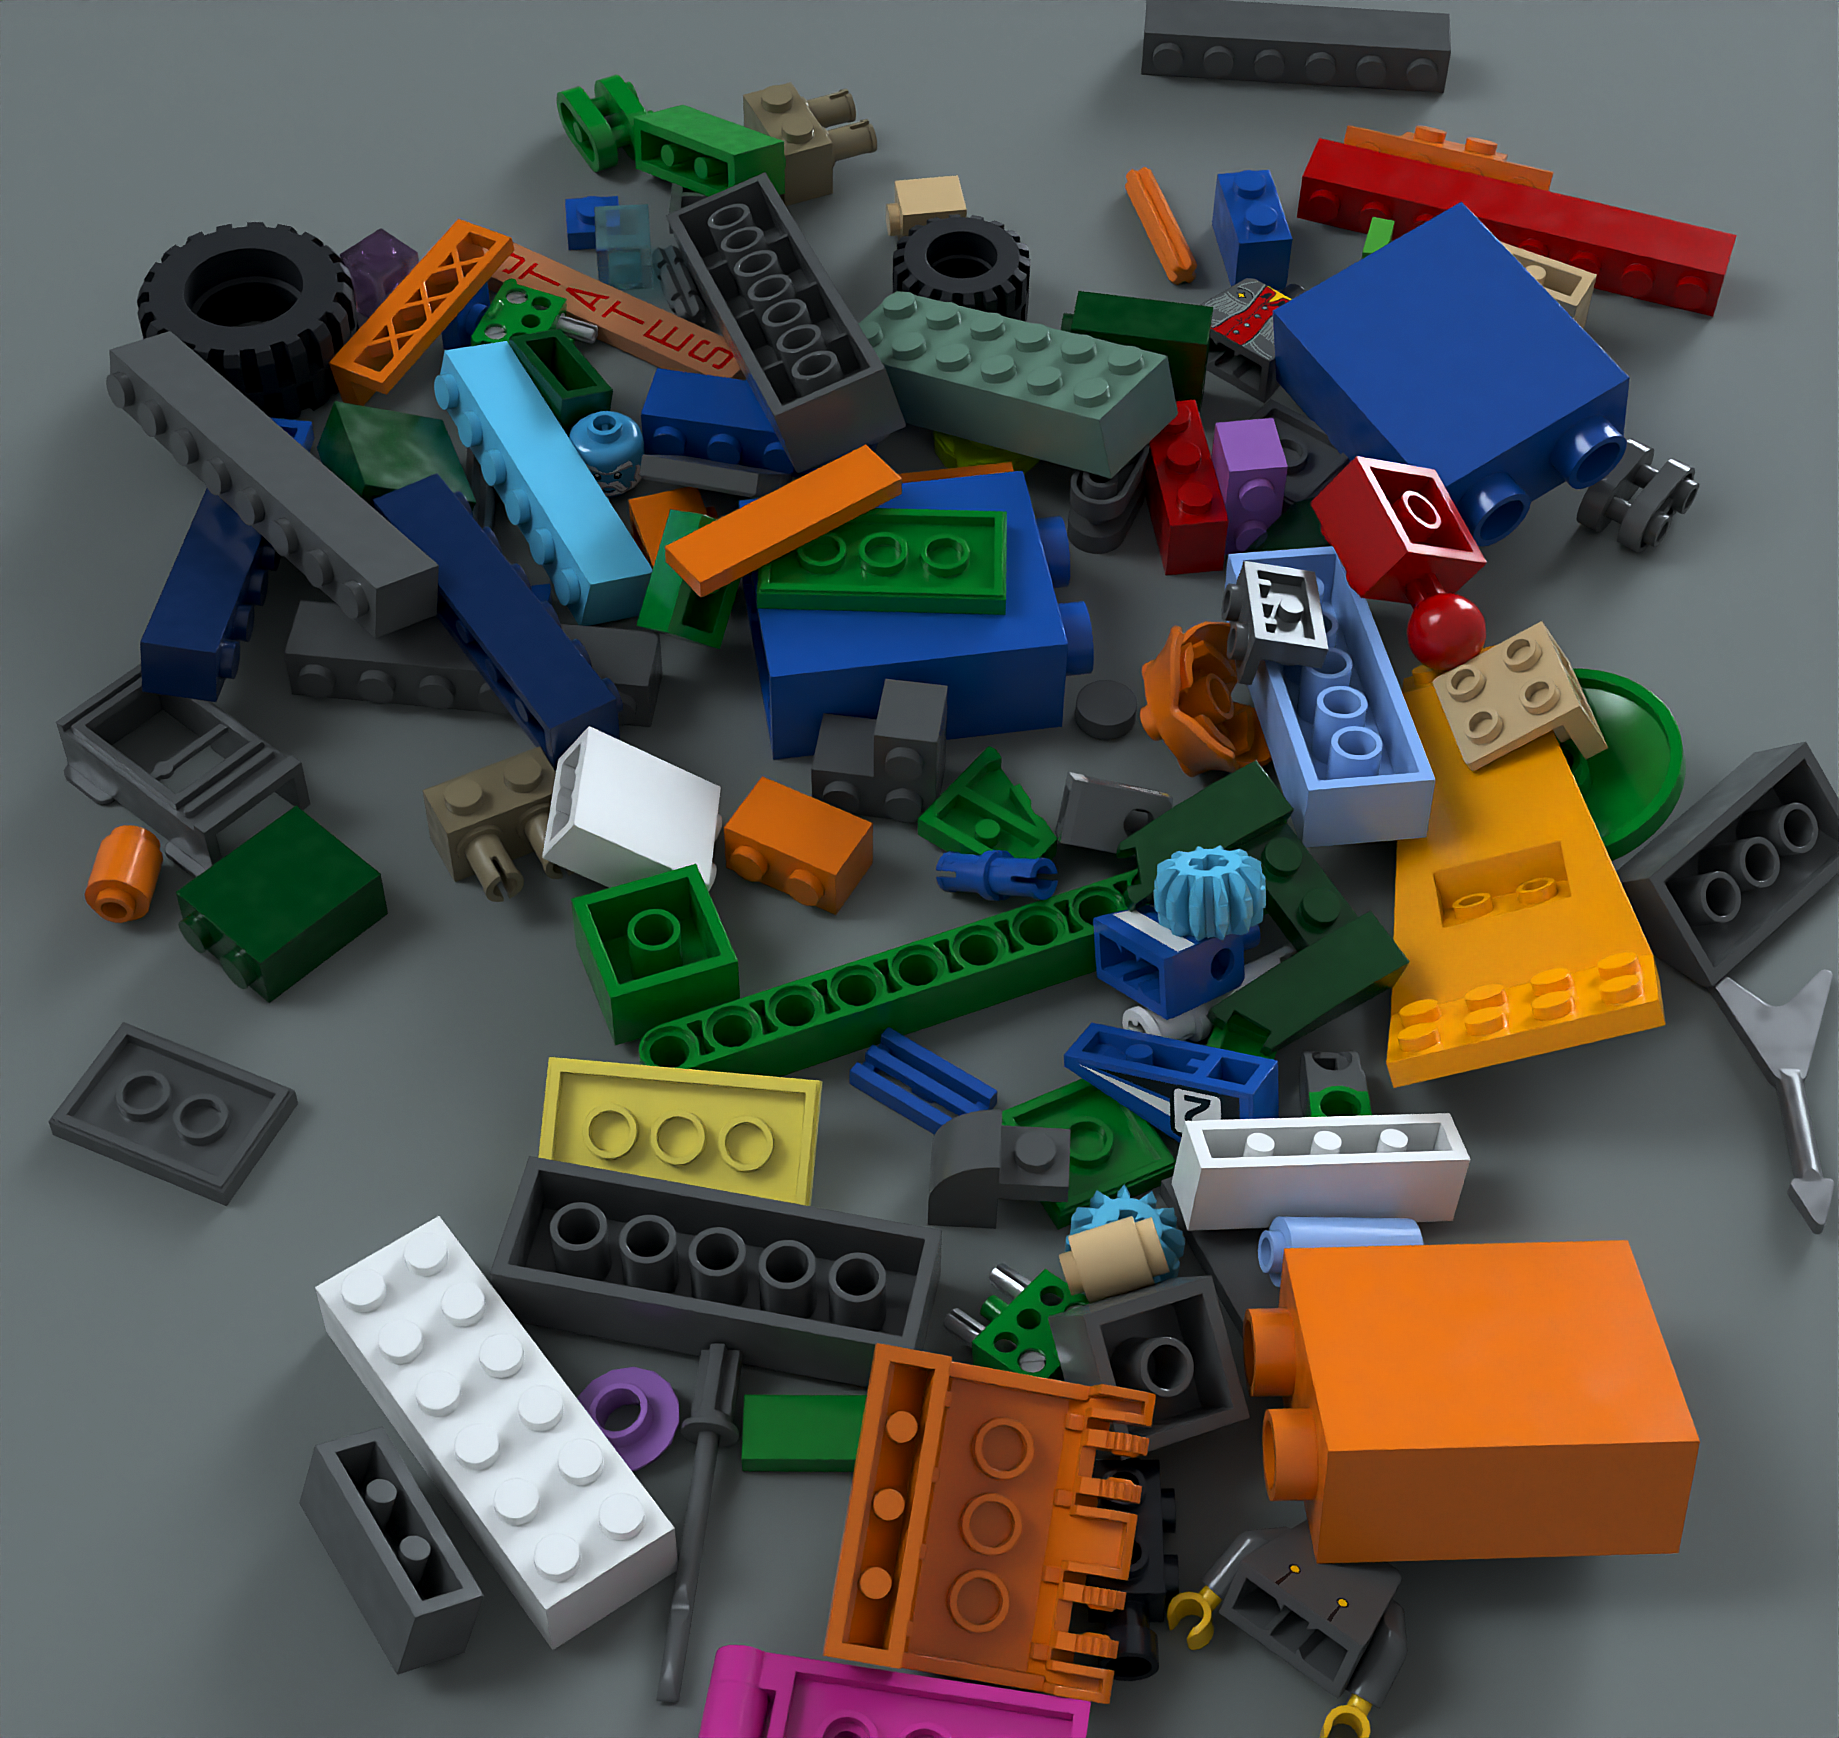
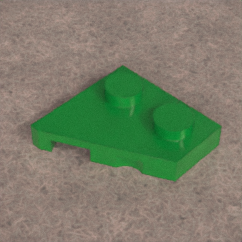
[918,746,1057,875]

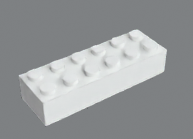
[315,1216,678,1650]

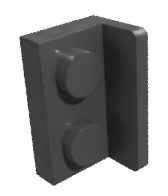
[1221,561,1328,685]

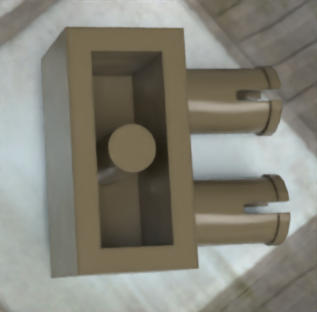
[743,82,877,206]
[422,746,574,902]

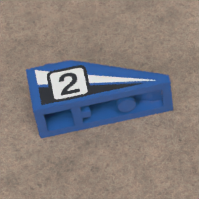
[1064,1022,1279,1143]

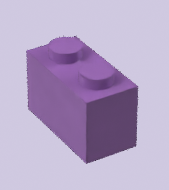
[1212,418,1288,555]

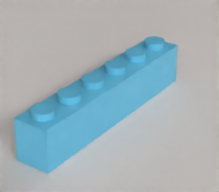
[434,341,653,626]

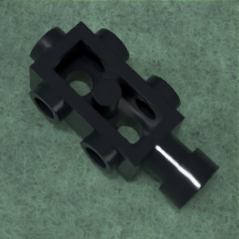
[1085,1457,1179,1681]

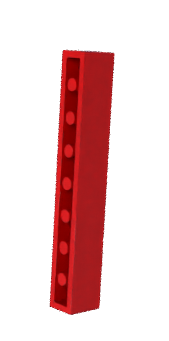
[1297,138,1737,317]

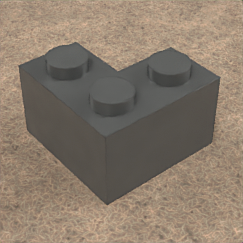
[811,679,948,822]

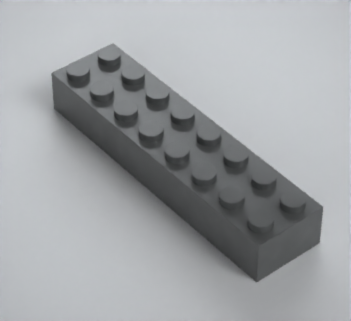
[666,172,906,474]

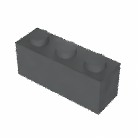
[299,1426,484,1675]

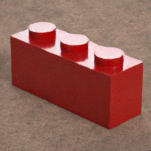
[1145,400,1229,576]

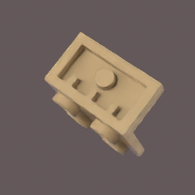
[1433,621,1608,771]

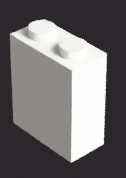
[542,726,722,892]

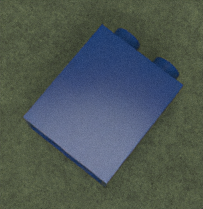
[1273,202,1630,547]
[738,471,1094,760]

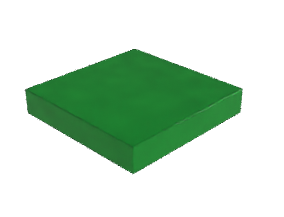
[1002,1078,1176,1230]

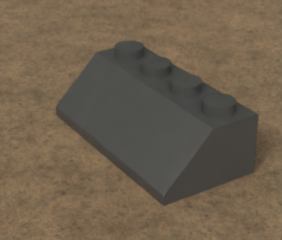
[1616,742,1839,988]

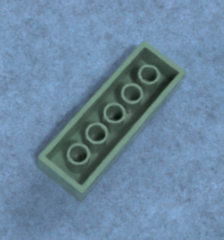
[858,291,1178,478]

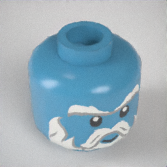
[569,411,645,498]

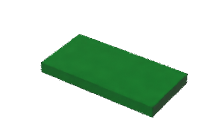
[757,508,1007,615]

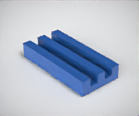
[849,1027,997,1135]

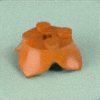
[1140,621,1272,777]

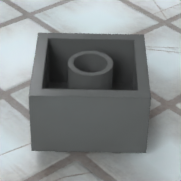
[1048,1275,1250,1461]

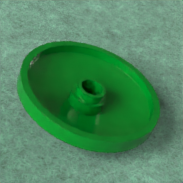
[1555,668,1686,861]

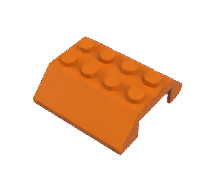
[823,1343,1156,1704]

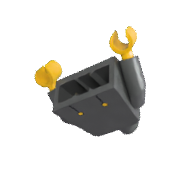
[1167,1519,1408,1738]

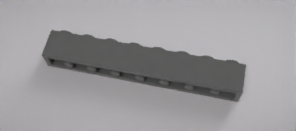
[106,331,439,639]

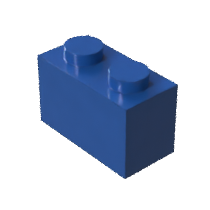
[1212,170,1293,290]

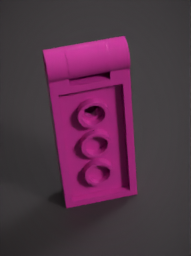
[698,1645,1091,1738]

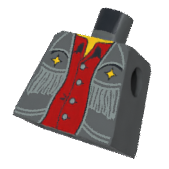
[1200,278,1306,403]

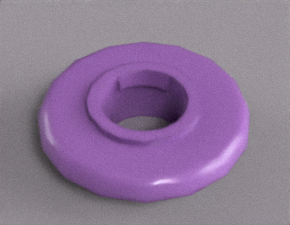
[577,1367,680,1472]

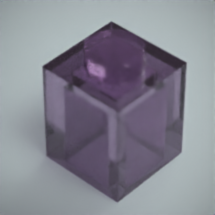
[340,228,419,318]

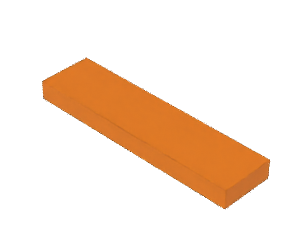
[665,444,902,598]

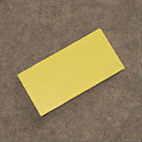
[538,1057,822,1206]

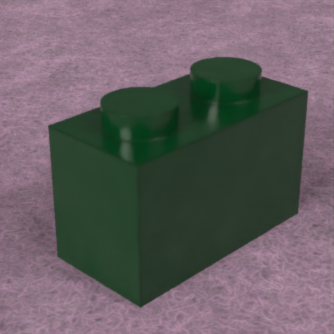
[509,328,613,437]

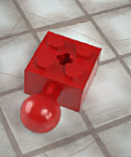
[1310,456,1487,672]

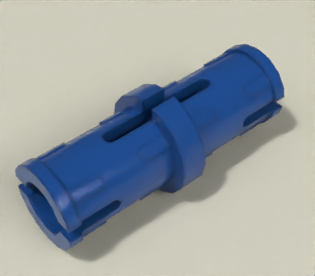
[936,850,1058,901]

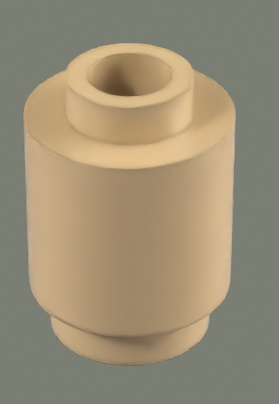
[1059,1216,1170,1304]

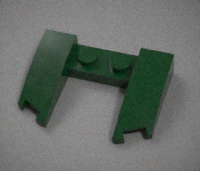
[1116,760,1410,1056]

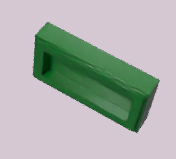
[741,1394,867,1472]

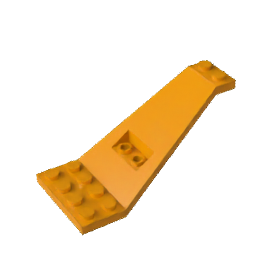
[1386,645,1665,1088]

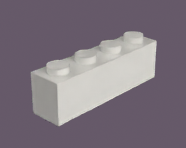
[1172,1113,1471,1231]

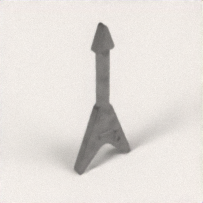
[1707,970,1835,1234]

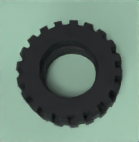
[137,222,360,420]

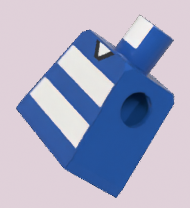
[1093,903,1260,1020]

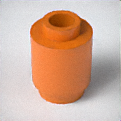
[85,825,163,923]

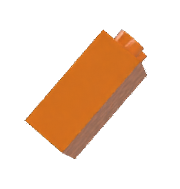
[1243,1240,1700,1564]

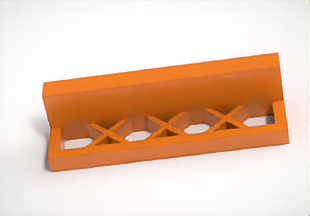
[329,219,515,406]

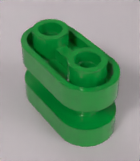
[556,74,653,172]

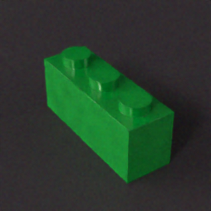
[633,105,786,197]

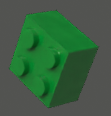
[571,864,740,1046]

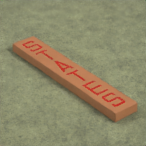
[483,242,746,380]

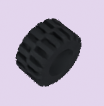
[893,214,1031,322]

